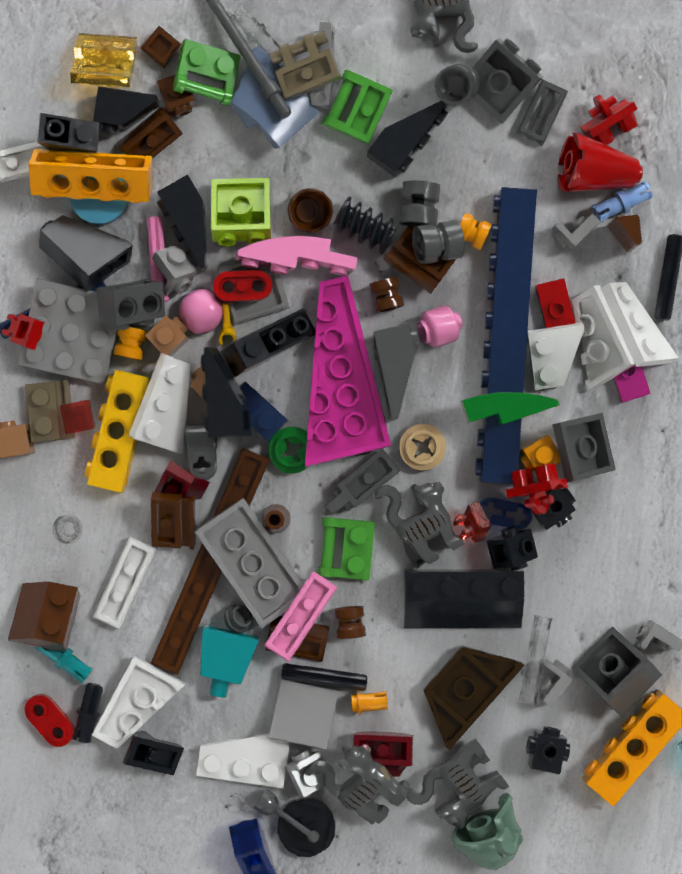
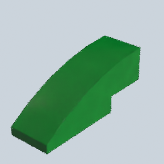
[460,392,559,425]

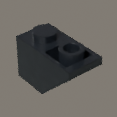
[37,113,100,153]

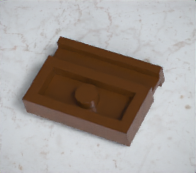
[384,225,456,294]
[151,492,196,550]

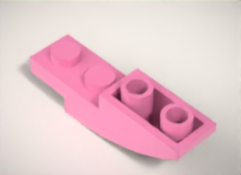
[235,236,358,276]

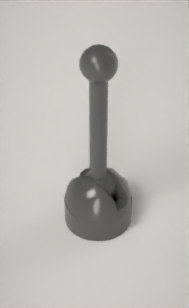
[253,789,319,842]

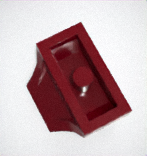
[154,460,210,500]
[353,731,414,777]

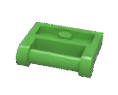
[173,39,241,106]
[321,70,393,145]
[317,517,375,580]

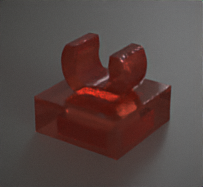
[59,400,96,435]
[453,501,492,543]

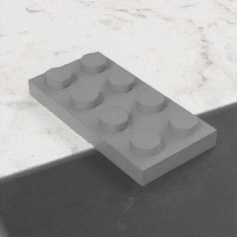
[194,497,303,628]

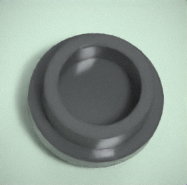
[224,605,253,634]

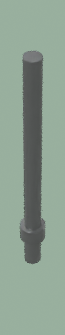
[206,0,292,119]

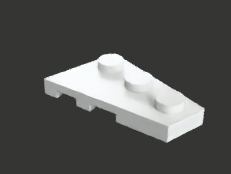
[601,282,678,367]
[572,285,635,391]
[128,353,191,455]
[92,656,186,749]
[196,733,290,788]

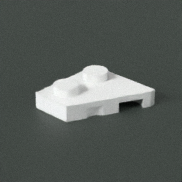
[527,322,585,390]

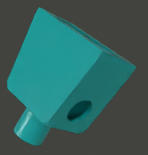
[200,625,260,698]

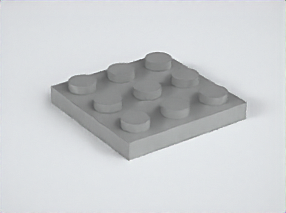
[18,278,120,384]

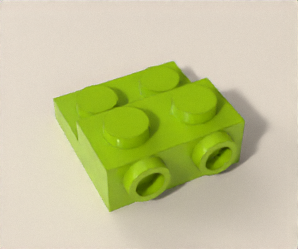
[211,177,271,247]

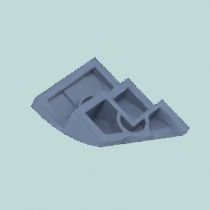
[230,47,319,149]

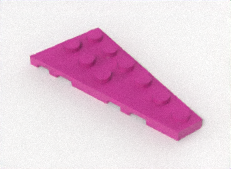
[305,275,391,467]

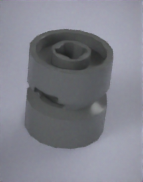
[435,63,480,105]
[399,180,440,227]
[412,220,465,264]

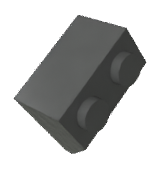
[572,626,662,716]

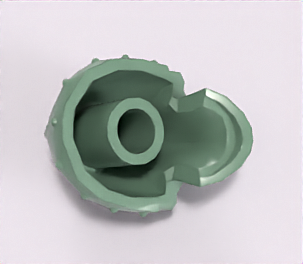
[452,793,523,871]

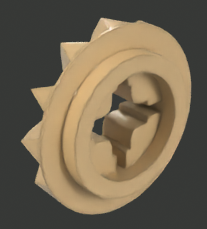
[399,424,446,471]

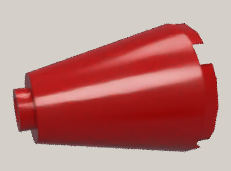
[557,132,643,192]

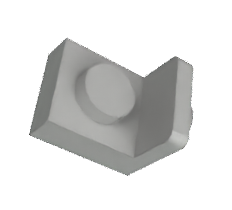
[552,214,601,250]
[635,620,682,652]
[540,659,573,708]
[285,749,324,798]

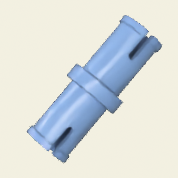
[592,181,653,222]

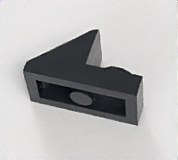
[123,731,184,775]

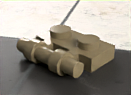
[270,31,342,101]

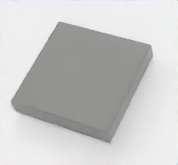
[217,261,290,325]
[268,679,338,751]

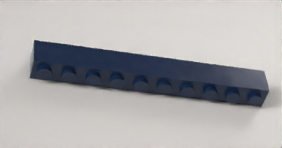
[475,187,537,484]

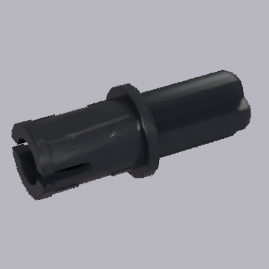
[72,683,103,743]

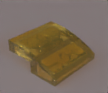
[70,33,137,87]

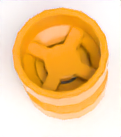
[460,212,492,251]
[113,327,148,360]

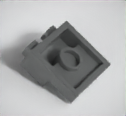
[473,38,543,124]
[552,413,616,482]

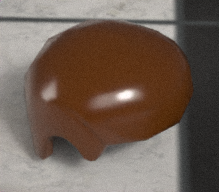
[287,188,334,233]

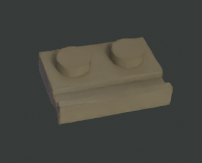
[25,380,75,443]

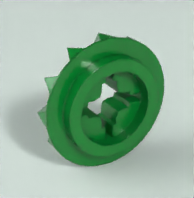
[269,427,308,473]

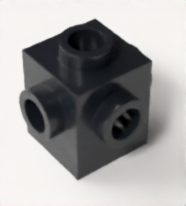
[529,487,576,530]
[486,526,538,571]
[526,726,570,775]

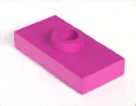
[613,365,651,403]

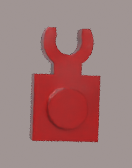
[1,314,45,350]

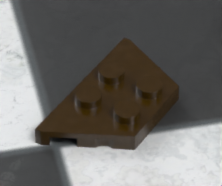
[423,646,525,750]

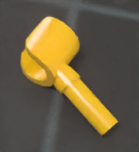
[219,303,237,346]

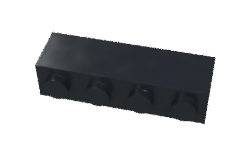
[404,569,524,628]

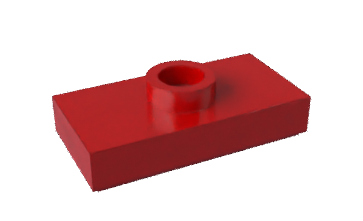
[535,278,575,328]

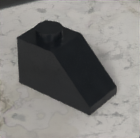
[93,86,160,134]

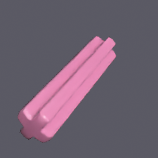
[147,216,169,303]

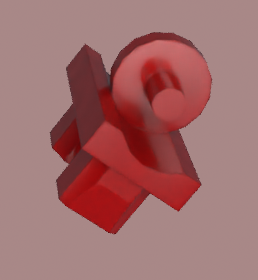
[580,94,638,145]
[506,463,568,515]

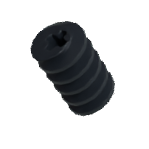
[333,196,399,255]

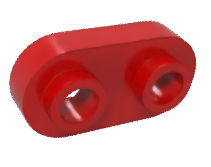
[213,270,273,302]
[25,694,75,747]

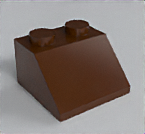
[8,581,80,652]

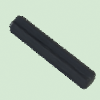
[654,234,682,321]
[281,663,368,691]

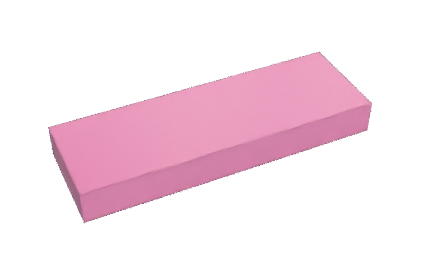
[264,571,338,662]

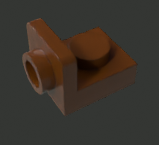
[157,75,197,117]

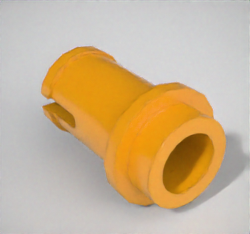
[351,691,388,715]

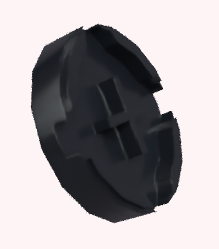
[277,797,336,857]

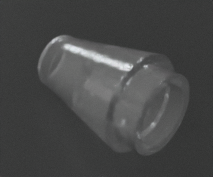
[53,514,82,544]

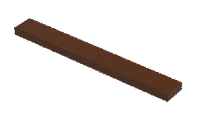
[151,448,270,675]

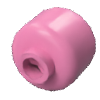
[417,306,463,348]

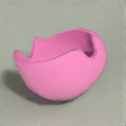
[179,288,224,334]

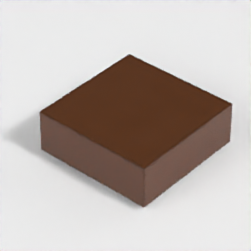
[141,26,182,68]

